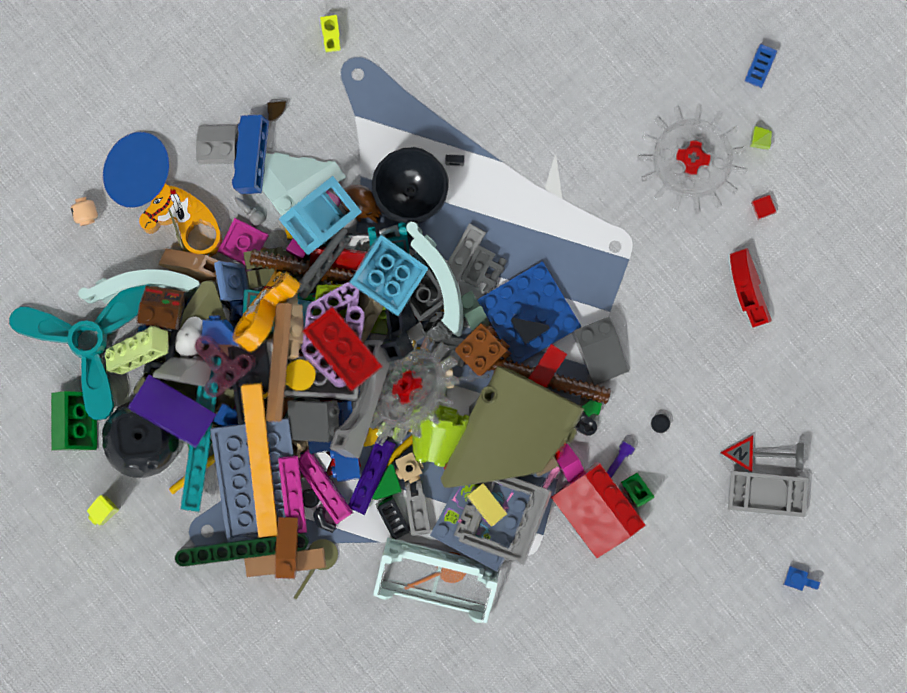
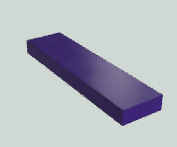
[348,438,396,515]

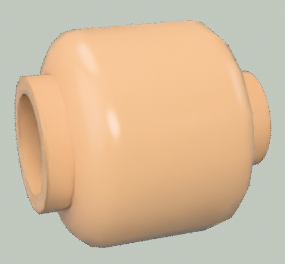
[70,197,98,226]

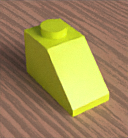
[87,495,119,526]

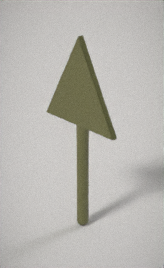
[168,208,186,252]

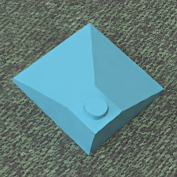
[350,235,428,316]

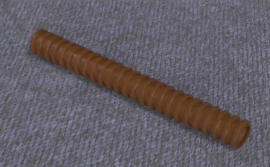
[249,248,356,285]
[465,358,611,405]

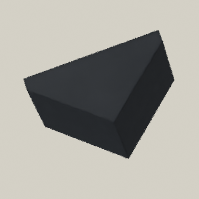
[511,317,550,346]

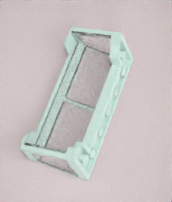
[373,537,499,623]

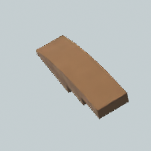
[244,548,326,577]

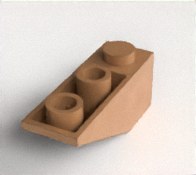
[158,249,218,284]

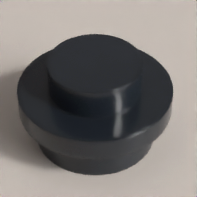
[651,414,670,433]
[302,489,320,508]

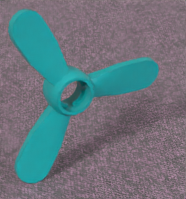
[9,285,150,420]

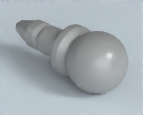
[234,197,265,225]

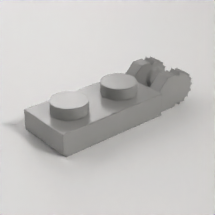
[405,480,431,536]

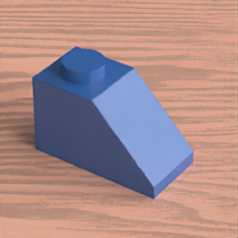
[202,315,240,346]

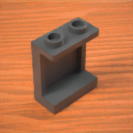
[288,398,339,442]

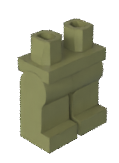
[243,247,297,289]

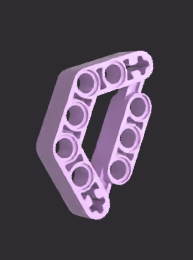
[302,282,364,387]

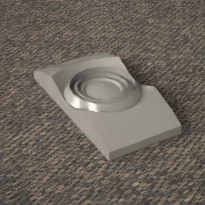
[728,471,808,517]

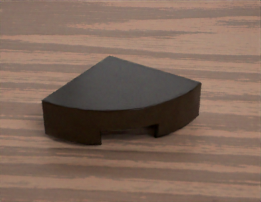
[267,101,286,122]

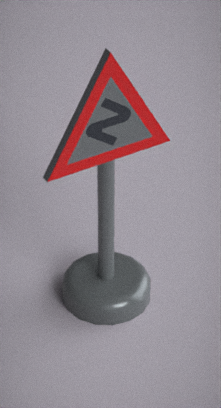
[720,435,804,473]

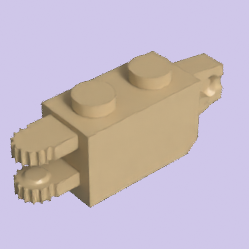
[275,293,304,360]

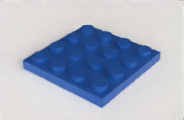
[477,261,582,364]

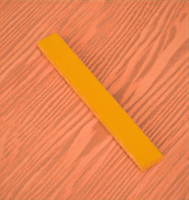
[241,383,278,538]

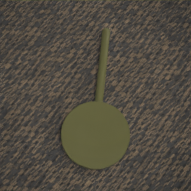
[294,539,338,599]

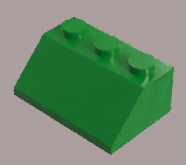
[51,391,97,451]

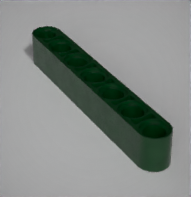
[175,533,309,567]

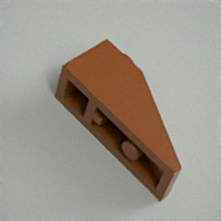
[275,517,298,579]

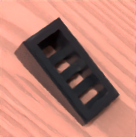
[376,495,411,539]

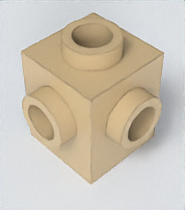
[395,452,424,484]

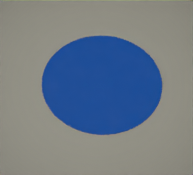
[103,132,169,208]

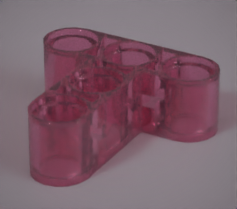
[194,336,255,397]

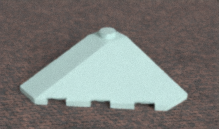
[262,153,346,216]

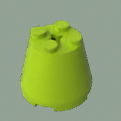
[411,403,469,467]

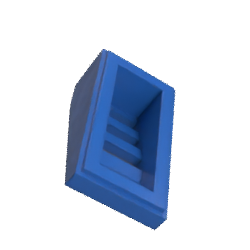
[744,44,777,88]

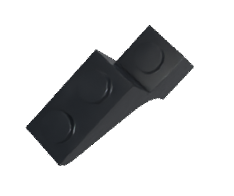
[380,301,417,362]

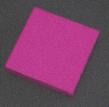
[217,218,269,266]

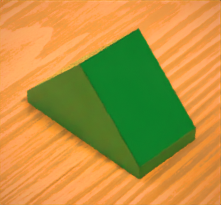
[372,464,402,500]
[621,472,655,508]

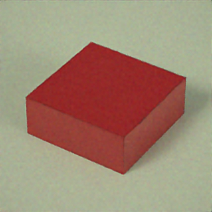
[751,195,777,220]

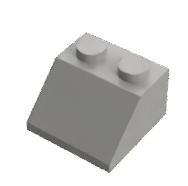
[196,126,237,164]
[153,355,212,387]

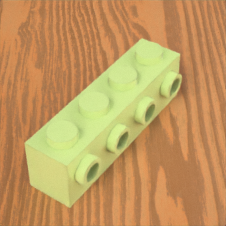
[105,326,168,375]

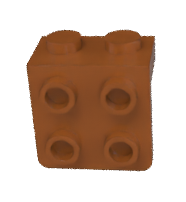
[455,324,512,376]

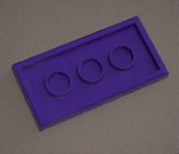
[128,375,217,448]

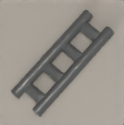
[298,227,351,299]

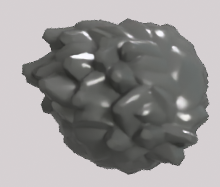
[422,311,454,342]

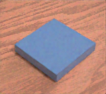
[214,261,249,301]

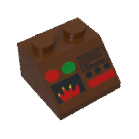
[137,285,185,330]

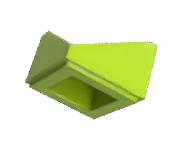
[750,126,772,150]

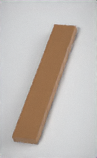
[266,303,292,422]

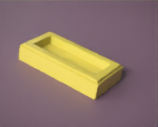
[467,483,507,526]

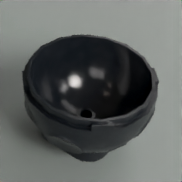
[372,147,449,224]
[102,401,179,478]

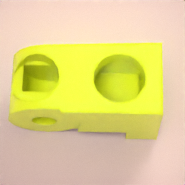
[320,15,341,52]

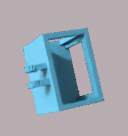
[279,176,362,255]

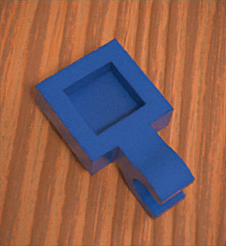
[783,566,820,591]

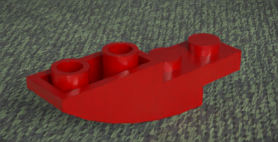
[730,248,772,328]

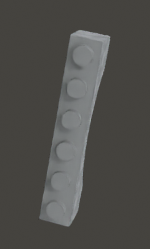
[330,340,390,458]

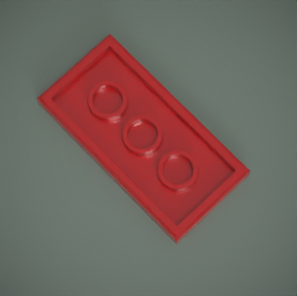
[302,306,383,392]

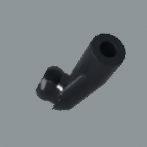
[313,507,336,533]

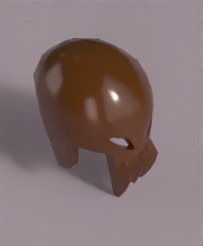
[340,184,382,224]

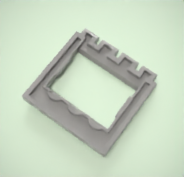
[454,478,552,565]

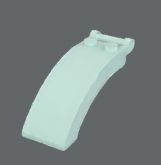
[406,222,464,337]
[78,269,201,304]

